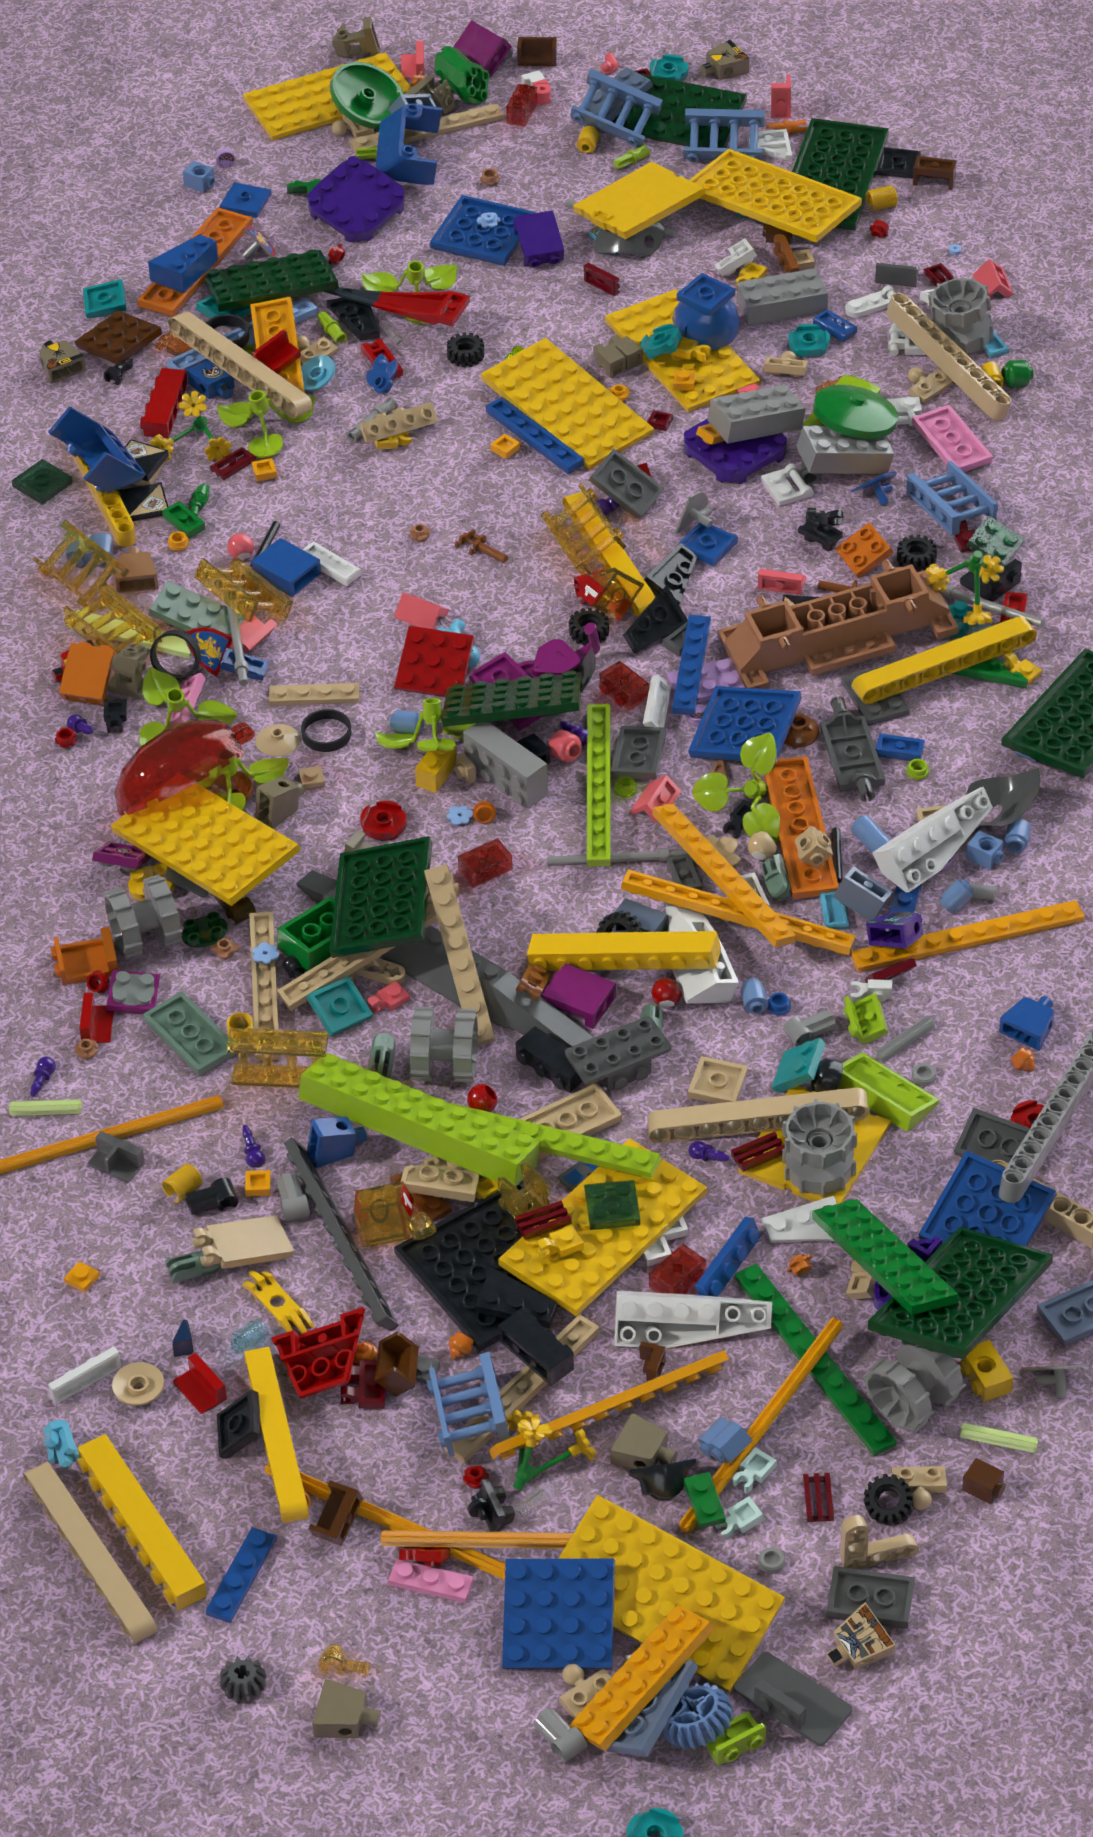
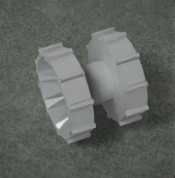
[928,277,994,356]
[103,874,183,959]
[410,1007,479,1083]
[782,1099,857,1197]
[863,1341,966,1433]

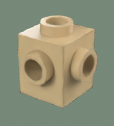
[795,826,833,868]

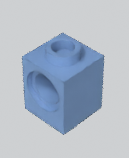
[182,161,215,193]
[966,830,1005,870]

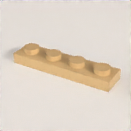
[269,683,360,706]

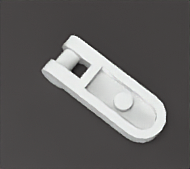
[845,285,895,318]

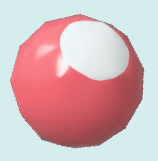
[227,533,255,560]

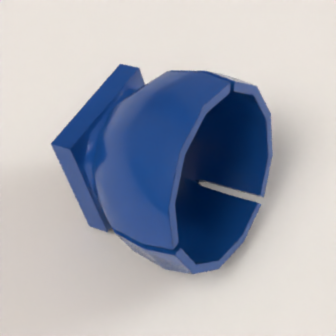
[672,273,740,350]

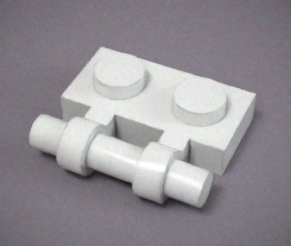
[888,323,925,356]
[887,397,922,427]

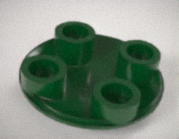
[182,912,228,948]

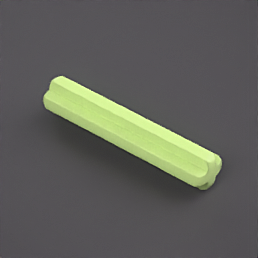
[9,1099,82,1116]
[960,1423,1038,1453]

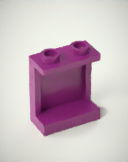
[453,20,512,78]
[540,963,616,1029]

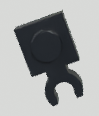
[103,699,128,733]
[723,799,752,839]

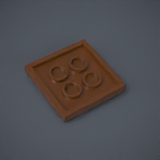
[75,310,163,365]

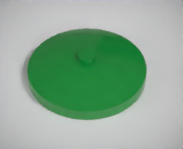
[330,62,404,129]
[813,385,898,439]

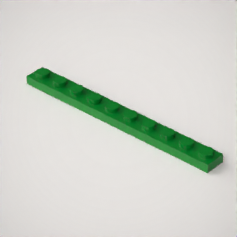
[735,1263,896,1456]

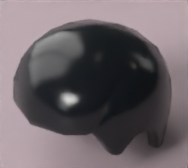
[811,1059,843,1092]

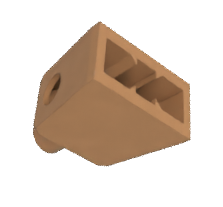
[115,547,159,593]

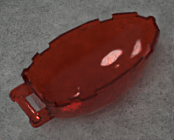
[114,719,255,816]

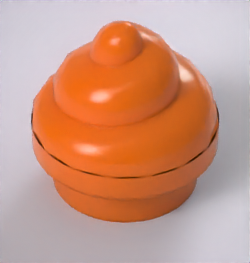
[473,801,496,824]
[1010,1046,1035,1071]
[448,1332,474,1360]
[354,1342,378,1365]

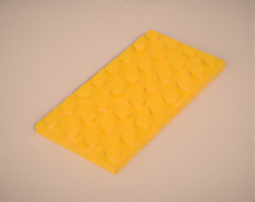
[243,52,411,141]
[690,149,862,243]
[605,289,760,413]
[481,337,654,470]
[110,772,300,906]
[499,1138,707,1317]
[558,1495,785,1693]

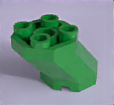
[434,46,489,105]

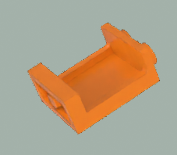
[59,641,117,706]
[50,926,118,985]

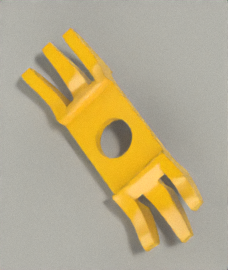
[242,1271,314,1333]

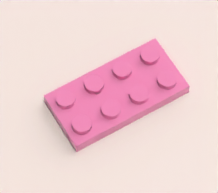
[912,405,993,472]

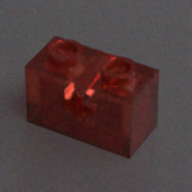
[506,84,537,127]
[599,660,649,711]
[457,838,513,888]
[649,1244,706,1295]

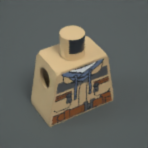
[826,1602,896,1670]

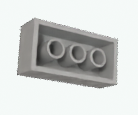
[737,268,828,325]
[708,385,806,444]
[796,425,895,474]
[463,722,548,808]

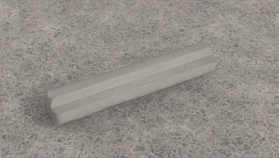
[876,1016,935,1062]

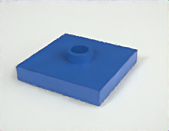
[220,182,272,218]
[677,523,738,567]

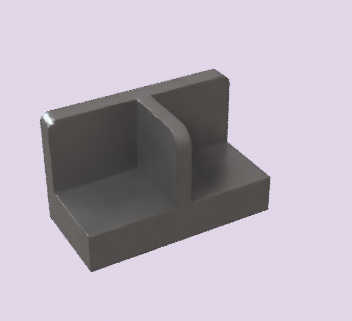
[88,1131,145,1183]

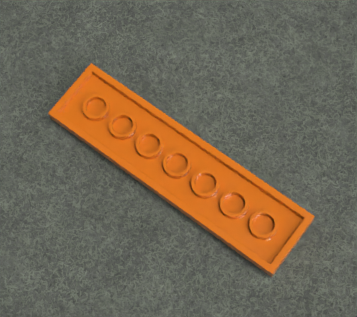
[137,207,253,317]
[764,756,839,900]

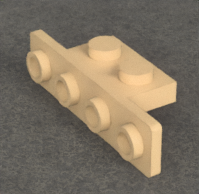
[359,402,438,444]

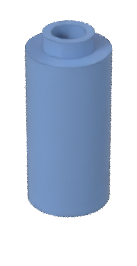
[851,815,891,854]

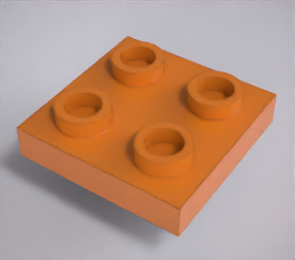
[835,522,894,578]

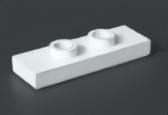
[302,541,361,586]
[643,674,671,727]
[48,1346,121,1404]

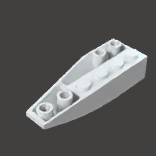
[872,787,993,893]
[665,902,739,1003]
[614,1291,772,1349]

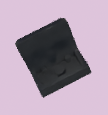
[960,559,1022,602]

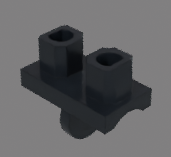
[798,515,843,551]
[467,1479,515,1532]

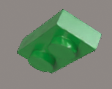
[162,501,206,538]
[683,1472,726,1529]

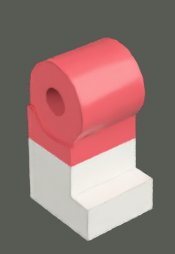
[521,70,551,105]

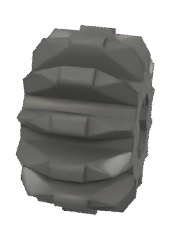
[220,1655,266,1704]

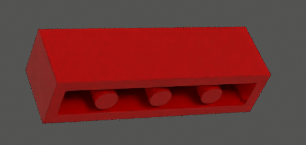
[140,368,188,439]

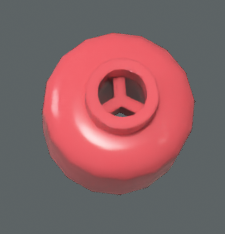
[548,730,581,763]

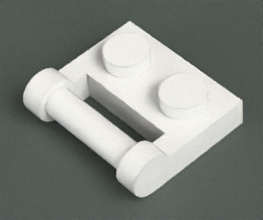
[761,463,814,506]

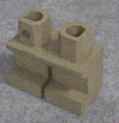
[593,335,643,378]

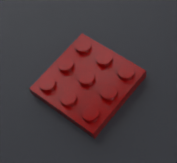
[394,626,475,697]

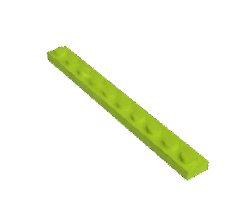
[587,704,611,867]
[445,1101,662,1179]

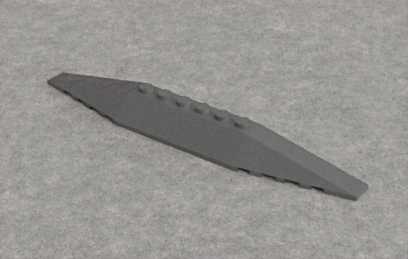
[296,870,594,1048]

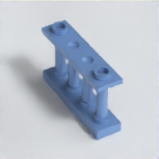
[570,69,663,147]
[683,108,765,162]
[906,461,998,536]
[427,1352,510,1457]

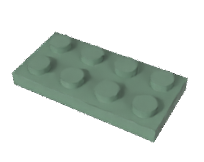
[148,581,248,648]
[143,992,238,1076]

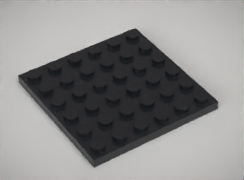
[394,1181,560,1352]

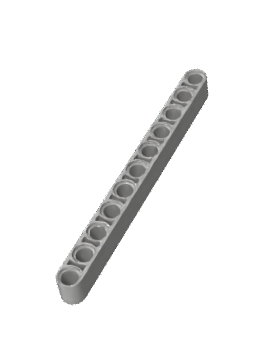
[999,1031,1093,1203]

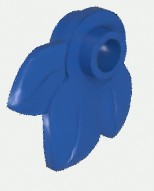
[366,354,398,394]

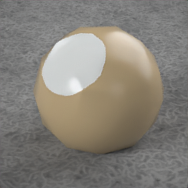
[747,831,777,860]

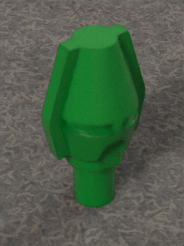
[189,484,210,516]

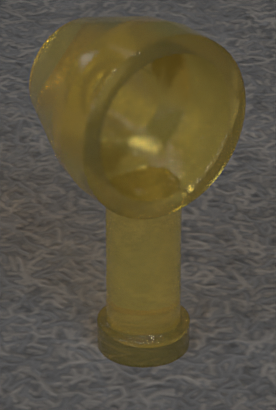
[405,1212,436,1240]
[318,1644,371,1676]

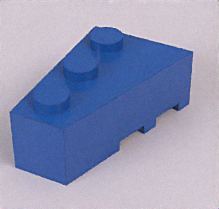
[148,234,218,293]

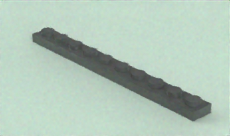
[284,1137,399,1330]

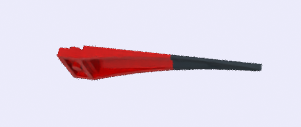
[323,287,470,327]

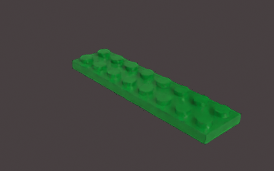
[812,1199,958,1315]

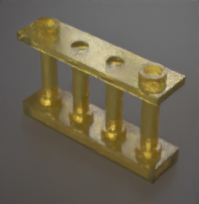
[541,483,627,576]
[32,519,129,610]
[194,558,293,622]
[63,582,162,654]
[227,1028,328,1088]

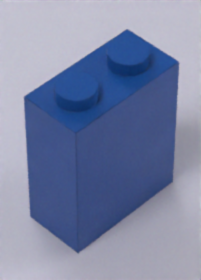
[251,538,321,597]

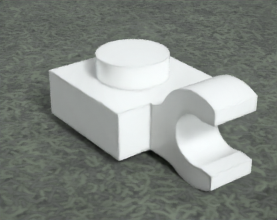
[850,980,892,1002]

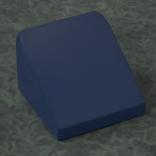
[172,1319,194,1357]

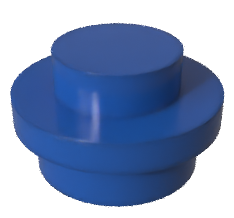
[767,993,791,1015]

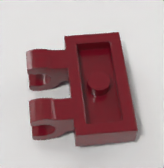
[340,1360,385,1409]

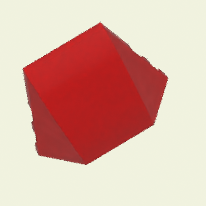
[271,1307,365,1399]

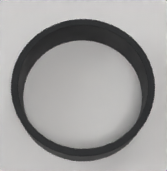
[206,314,249,349]
[150,630,201,681]
[301,709,352,752]

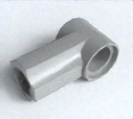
[783,1010,836,1047]
[276,1173,310,1222]
[534,1708,588,1764]

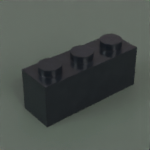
[515,1026,583,1093]
[498,1308,574,1386]

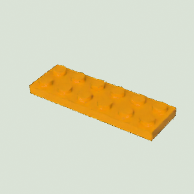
[250,297,305,393]
[568,1605,715,1751]

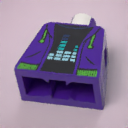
[866,911,923,948]

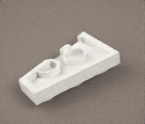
[762,1196,837,1243]

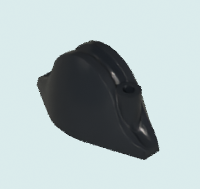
[627,1459,696,1501]

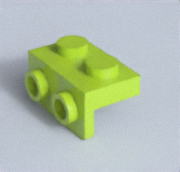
[843,993,889,1044]
[706,1711,766,1766]

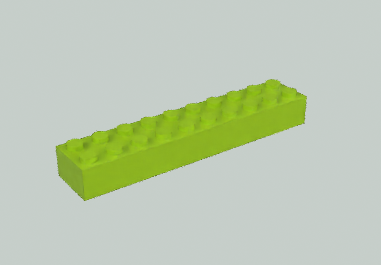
[298,1052,541,1189]

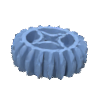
[662,1683,733,1750]

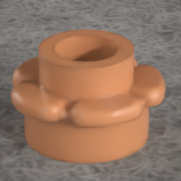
[480,168,500,185]
[410,524,431,542]
[74,1039,98,1059]

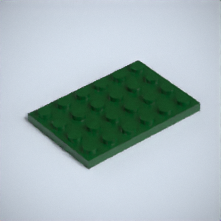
[613,74,747,148]
[204,249,339,312]
[442,671,582,727]
[329,836,432,958]

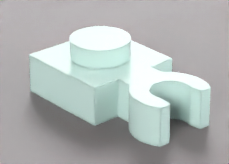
[733,1447,777,1494]
[714,1496,765,1539]

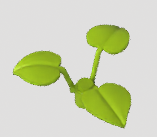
[361,260,457,325]
[217,390,315,458]
[139,667,237,756]
[375,698,476,752]
[692,733,780,843]
[184,749,289,811]

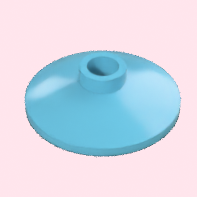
[301,355,335,391]

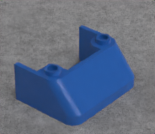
[375,103,442,185]
[48,406,146,493]

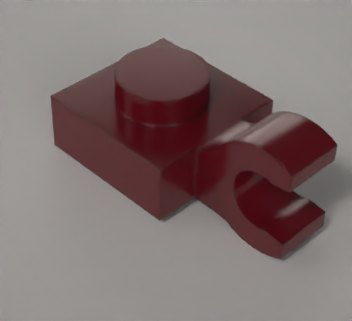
[954,520,982,553]

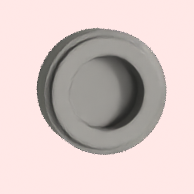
[912,1063,936,1086]
[758,1547,785,1574]

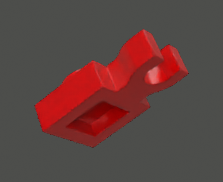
[399,1547,450,1566]

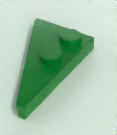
[952,658,1028,688]

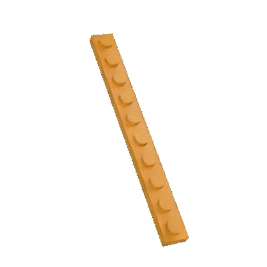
[652,804,797,947]
[621,869,856,956]
[850,900,1085,973]
[489,1350,729,1461]

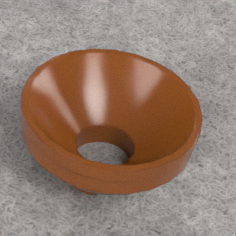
[784,713,819,747]
[211,771,254,803]

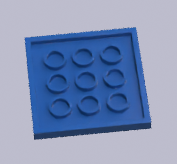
[430,195,536,266]
[688,686,802,763]
[918,1150,1057,1247]
[502,1558,615,1670]

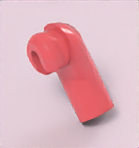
[601,53,619,74]

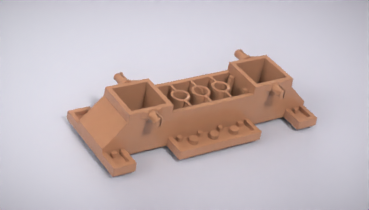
[717,559,958,689]

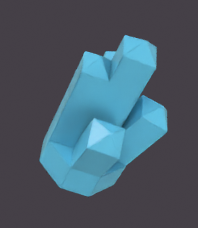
[43,1419,79,1469]

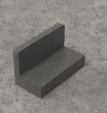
[875,263,919,287]

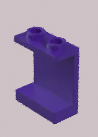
[513,210,564,268]

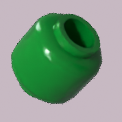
[1001,360,1034,388]

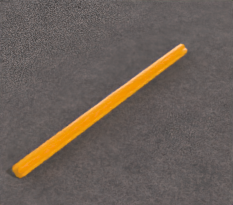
[0,1095,223,1175]
[679,1317,843,1534]
[264,1462,505,1580]
[380,1530,674,1549]

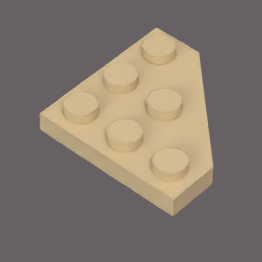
[400,1156,480,1202]

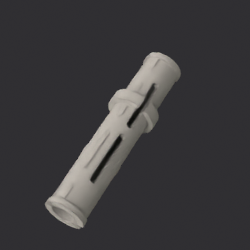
[346,397,398,443]

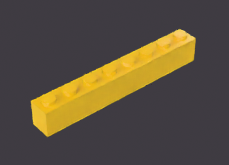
[527,931,721,971]
[76,1434,207,1611]

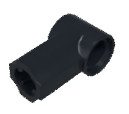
[185,1177,239,1215]

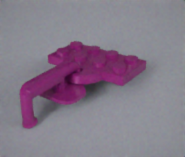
[468,623,600,731]

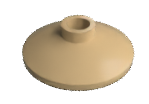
[255,724,301,756]
[112,1362,164,1406]

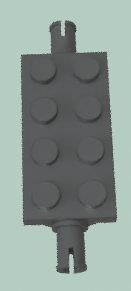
[820,696,885,802]

